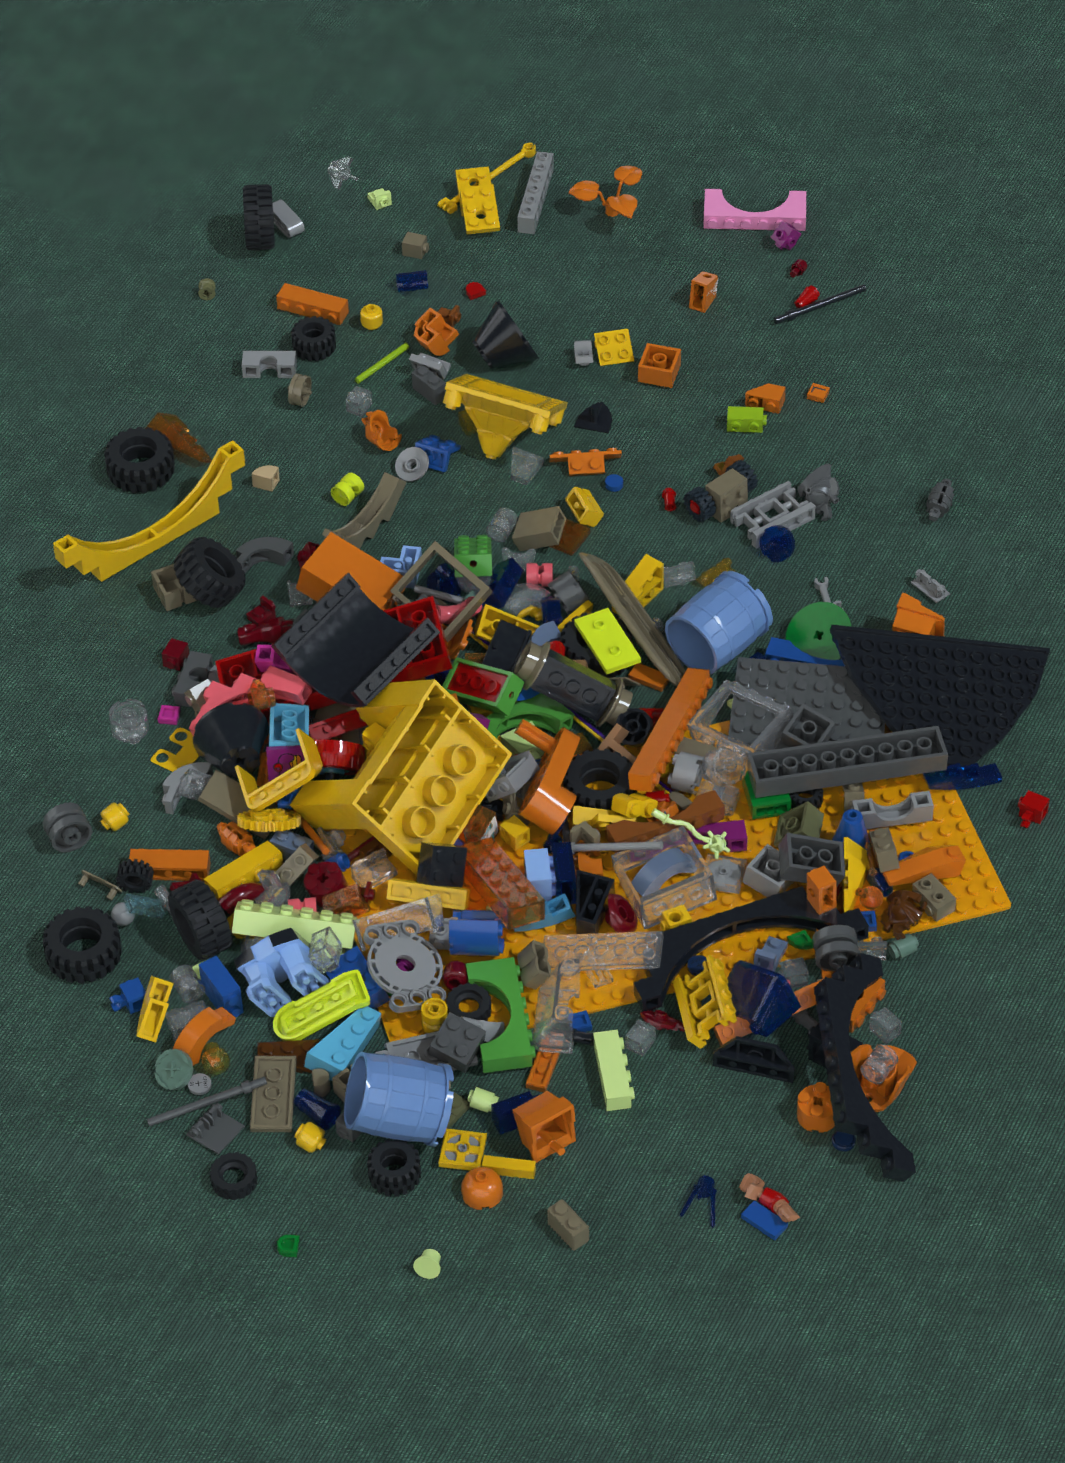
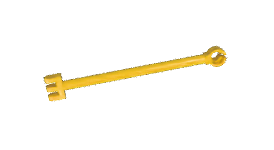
[437,143,536,214]

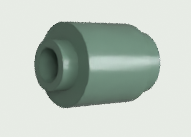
[887,933,919,960]

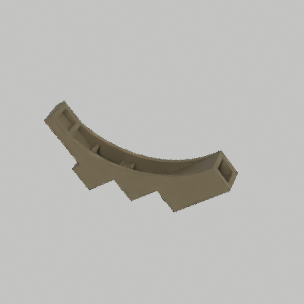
[322,472,406,549]

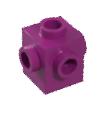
[771,221,802,250]

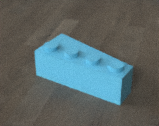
[304,1006,382,1081]

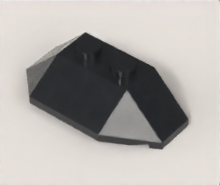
[713,1036,795,1083]

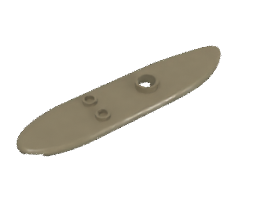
[579,552,686,687]

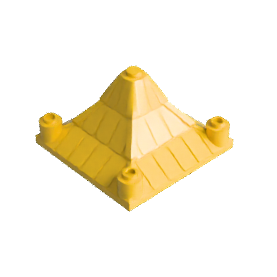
[443,374,568,460]

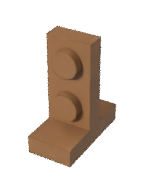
[597,723,637,764]

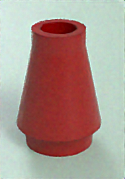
[794,285,820,308]

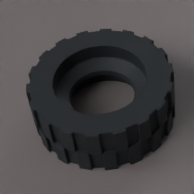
[446,983,491,1021]
[210,1152,257,1200]

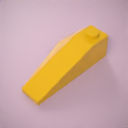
[842,837,871,913]

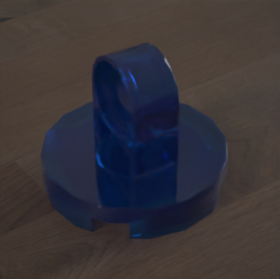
[760,525,795,562]
[427,563,464,596]

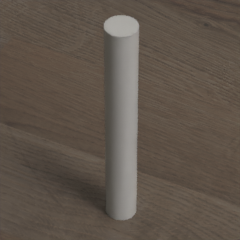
[414,585,464,604]

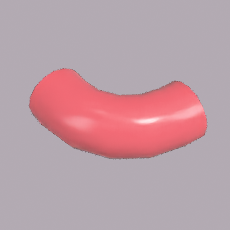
[437,596,482,624]

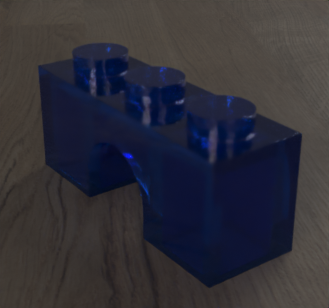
[482,557,524,609]

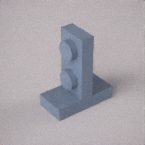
[751,936,788,986]

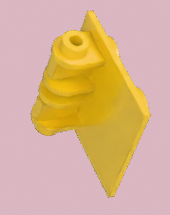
[594,329,634,366]

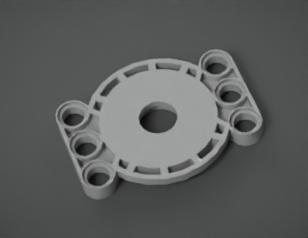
[363,920,446,1013]

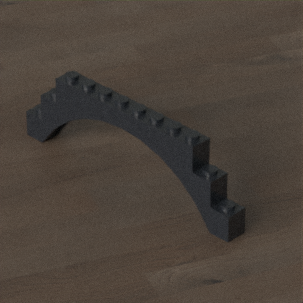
[633,886,869,1012]
[814,953,916,1182]

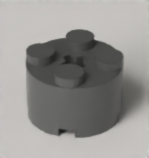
[547,570,590,615]

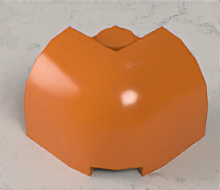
[414,308,459,356]

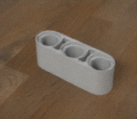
[273,199,305,238]

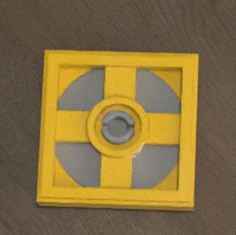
[438,1128,487,1170]

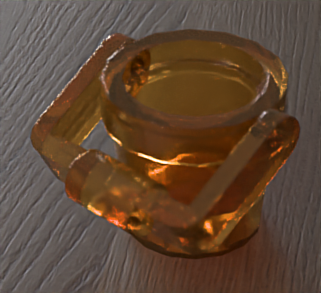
[247,679,276,711]

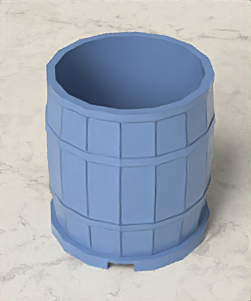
[665,571,773,675]
[344,1052,454,1147]

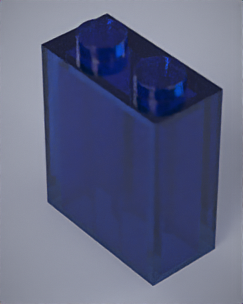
[551,842,576,904]

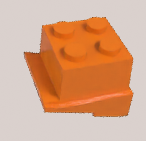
[892,593,945,637]
[513,1091,576,1163]

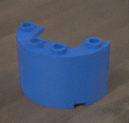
[449,909,506,956]

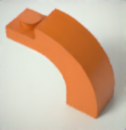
[173,1007,236,1065]

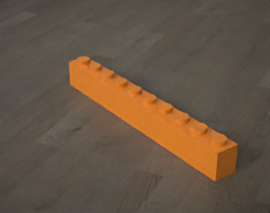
[628,668,713,792]

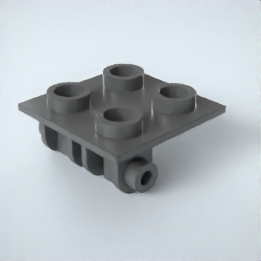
[186,1103,245,1155]

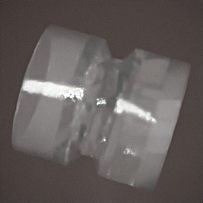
[486,508,518,542]
[169,965,205,1003]
[860,1044,899,1084]

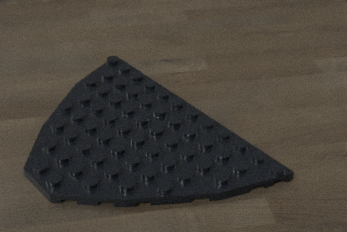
[830,625,1050,770]

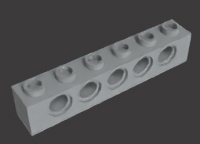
[517,152,554,234]

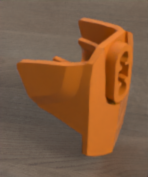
[851,1044,917,1112]

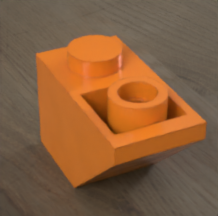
[745,383,786,414]

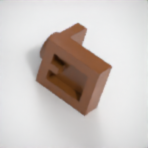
[438,305,461,327]
[713,454,745,476]

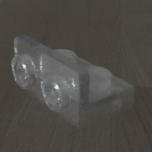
[351,848,398,888]

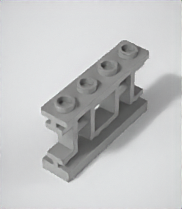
[730,481,816,549]

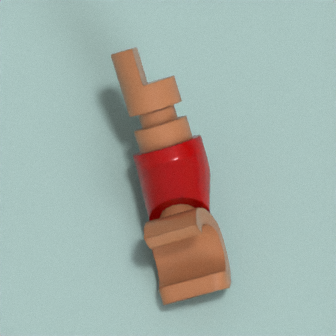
[739,1173,800,1222]

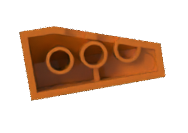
[882,845,966,886]

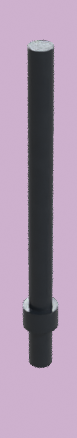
[774,284,866,324]

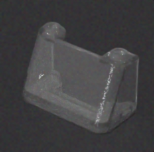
[533,958,580,1054]

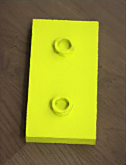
[574,608,641,675]

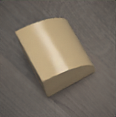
[251,465,280,492]

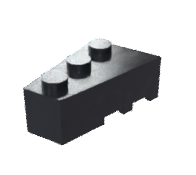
[576,870,615,939]

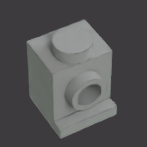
[429,917,450,950]

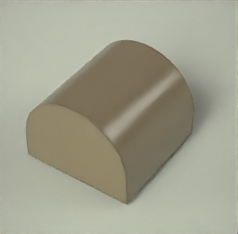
[312,1068,331,1098]

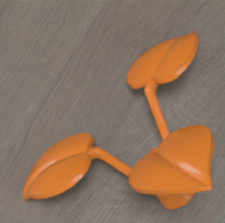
[569,166,642,219]

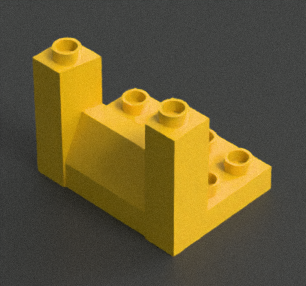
[290,679,512,876]

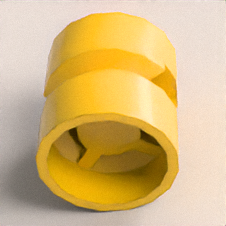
[421,998,448,1034]

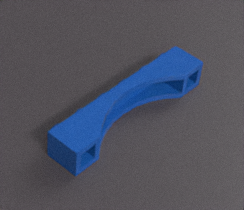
[765,637,845,666]

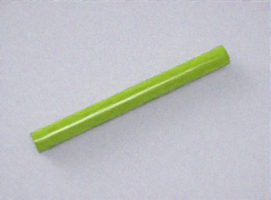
[355,342,409,384]

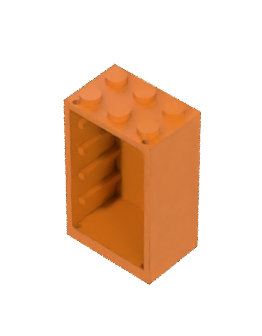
[296,532,406,611]

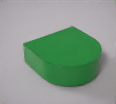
[277,1235,300,1257]

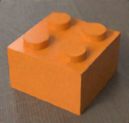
[638,343,681,388]

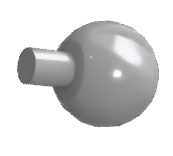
[111,899,139,926]

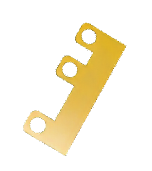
[151,728,199,772]

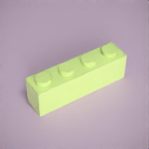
[593,1029,635,1111]

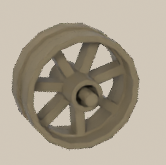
[288,373,312,407]

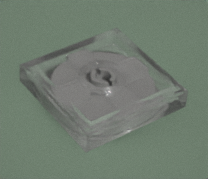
[700,853,747,894]

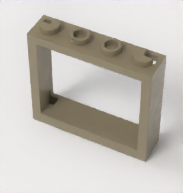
[390,541,493,642]

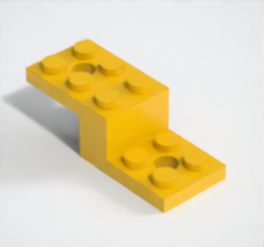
[455,166,500,235]

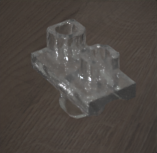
[664,561,696,588]
[314,826,346,860]
[857,937,887,960]

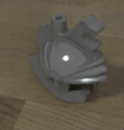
[797,464,840,521]

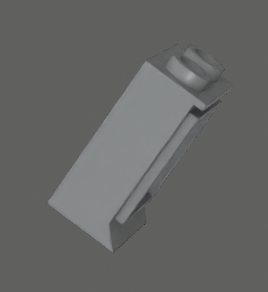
[486,750,540,802]

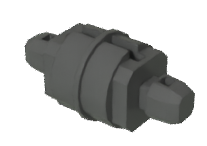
[926,478,954,522]

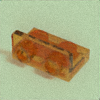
[322,884,370,917]

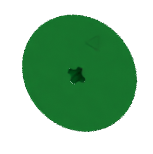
[786,602,851,660]

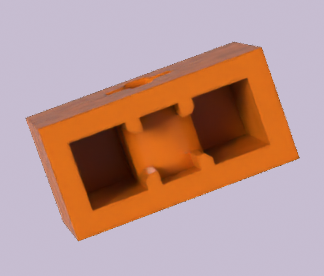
[807,866,837,915]

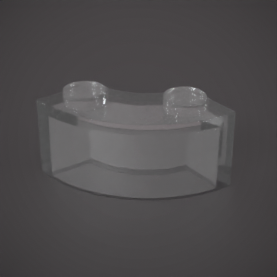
[496,583,551,616]

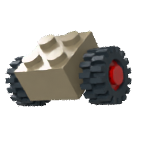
[683,460,758,523]

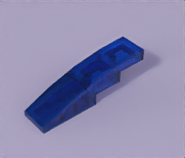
[923,763,1002,790]

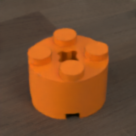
[797,1082,835,1133]

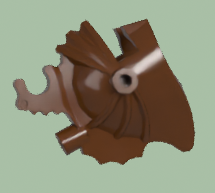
[880,890,927,940]

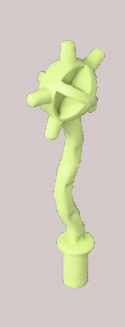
[651,808,730,859]

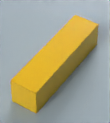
[482,1155,536,1179]

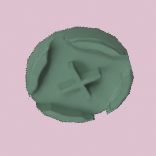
[154,1049,193,1091]

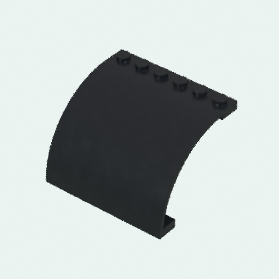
[271,573,440,707]

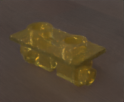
[696,558,736,587]

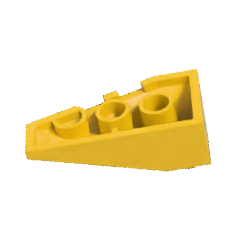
[474,604,539,642]

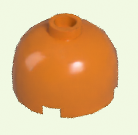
[461,1167,503,1210]

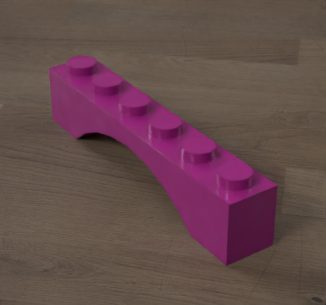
[628,820,747,862]

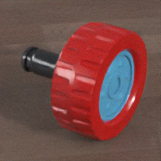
[314,739,365,780]

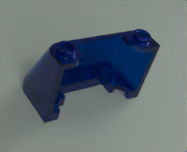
[719,960,801,1037]

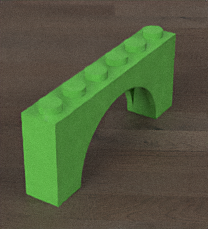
[486,693,574,738]
[466,957,536,1073]

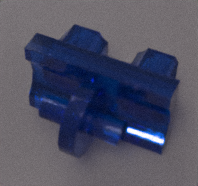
[396,270,428,292]
[540,596,562,627]

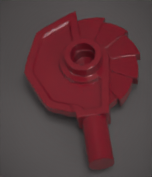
[640,1010,685,1032]

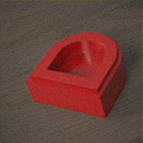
[466,282,486,300]

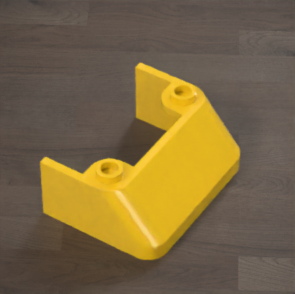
[235,728,323,812]

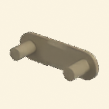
[78,870,123,901]

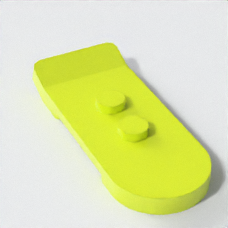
[273,970,370,1041]

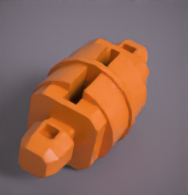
[217,822,256,856]

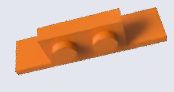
[549,448,622,476]

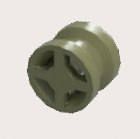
[198,278,216,300]

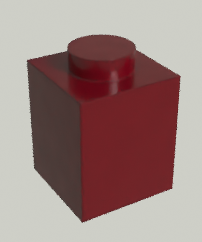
[161,638,189,671]

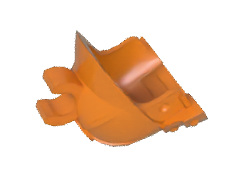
[362,410,402,451]

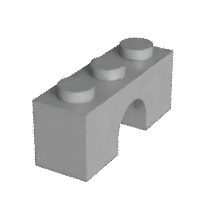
[242,351,297,378]

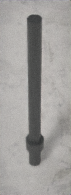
[147,1076,267,1127]

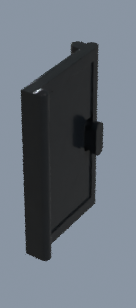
[481,620,532,672]

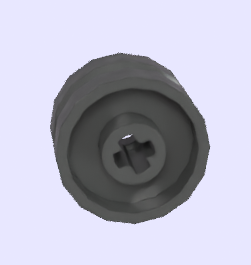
[42,802,93,852]
[812,925,860,971]

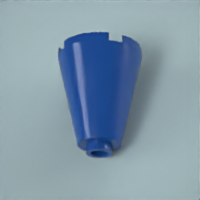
[832,809,871,855]

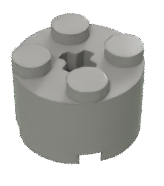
[667,751,705,795]

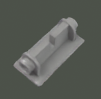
[911,569,950,603]

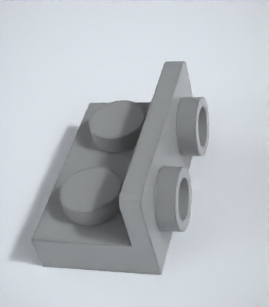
[409,353,451,380]

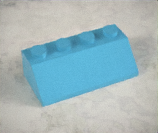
[268,703,309,747]

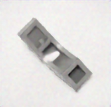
[162,762,213,814]

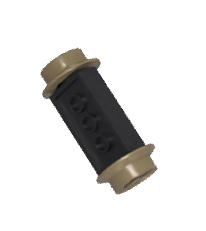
[513,641,633,727]

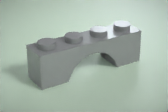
[852,791,934,829]

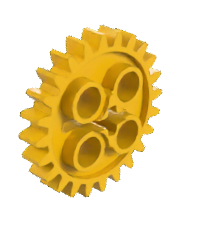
[237,808,301,832]

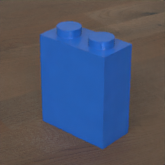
[199,956,244,1017]

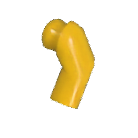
[516,605,544,621]

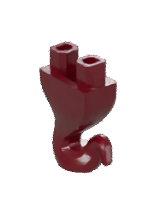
[238,616,294,646]

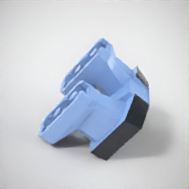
[234,928,331,1017]

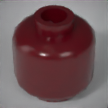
[442,961,468,990]

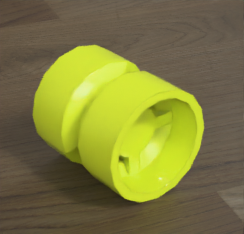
[330,473,364,506]

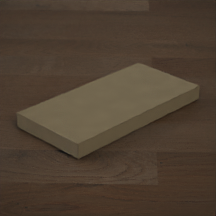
[198,769,283,840]
[250,1056,297,1132]

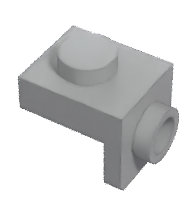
[574,340,593,366]

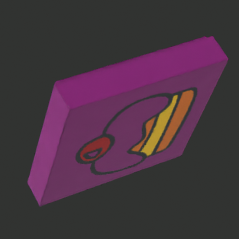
[266,745,305,782]

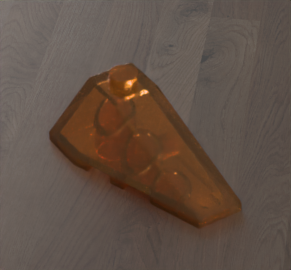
[145,412,212,463]

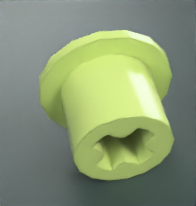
[413,1249,441,1279]

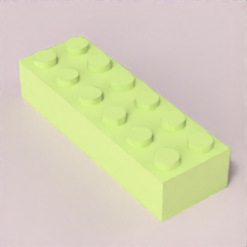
[232,899,357,949]

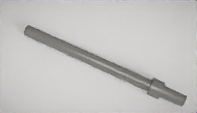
[551,841,663,854]

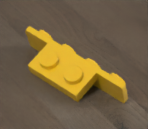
[572,806,648,830]

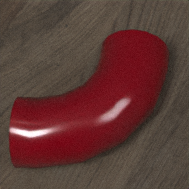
[218,882,269,915]

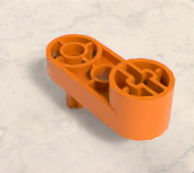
[514,719,580,835]

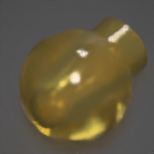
[202,1042,230,1075]

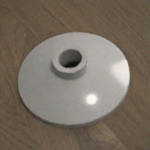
[395,447,429,482]

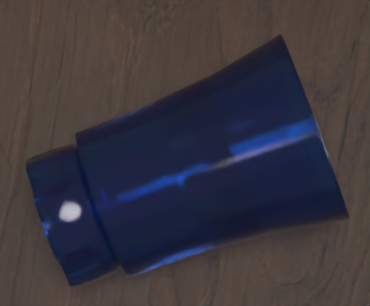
[294,1089,341,1130]

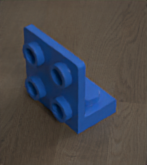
[415,435,461,472]

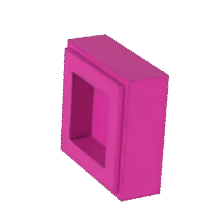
[158,705,181,725]

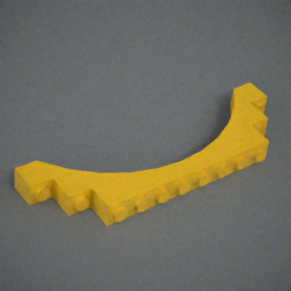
[53,440,245,582]

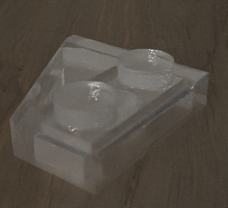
[511,447,544,485]

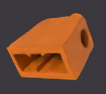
[689,271,718,313]

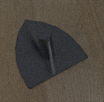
[574,402,612,434]

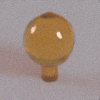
[855,885,884,910]

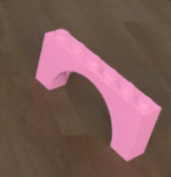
[704,189,806,231]

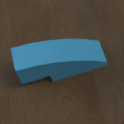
[508,893,576,932]

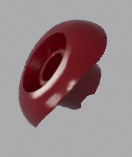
[605,893,638,936]

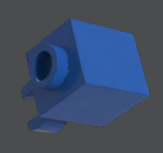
[110,978,146,1014]

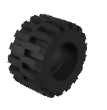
[291,316,336,361]
[367,1139,421,1197]

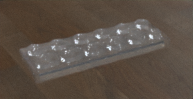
[543,931,664,972]

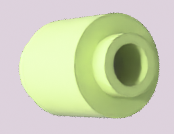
[467,1087,499,1113]

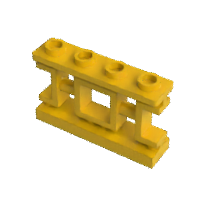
[672,955,737,1049]

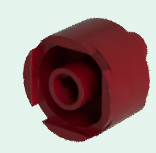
[304,861,348,908]

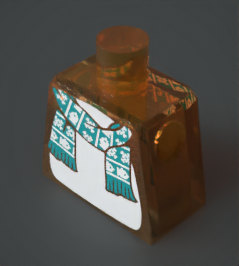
[463,805,500,855]

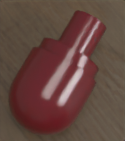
[790,259,807,277]

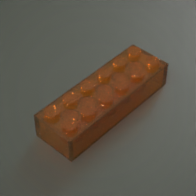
[462,837,545,930]

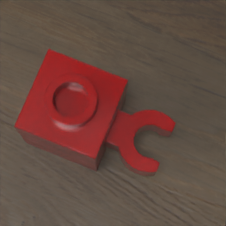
[1017,790,1050,828]

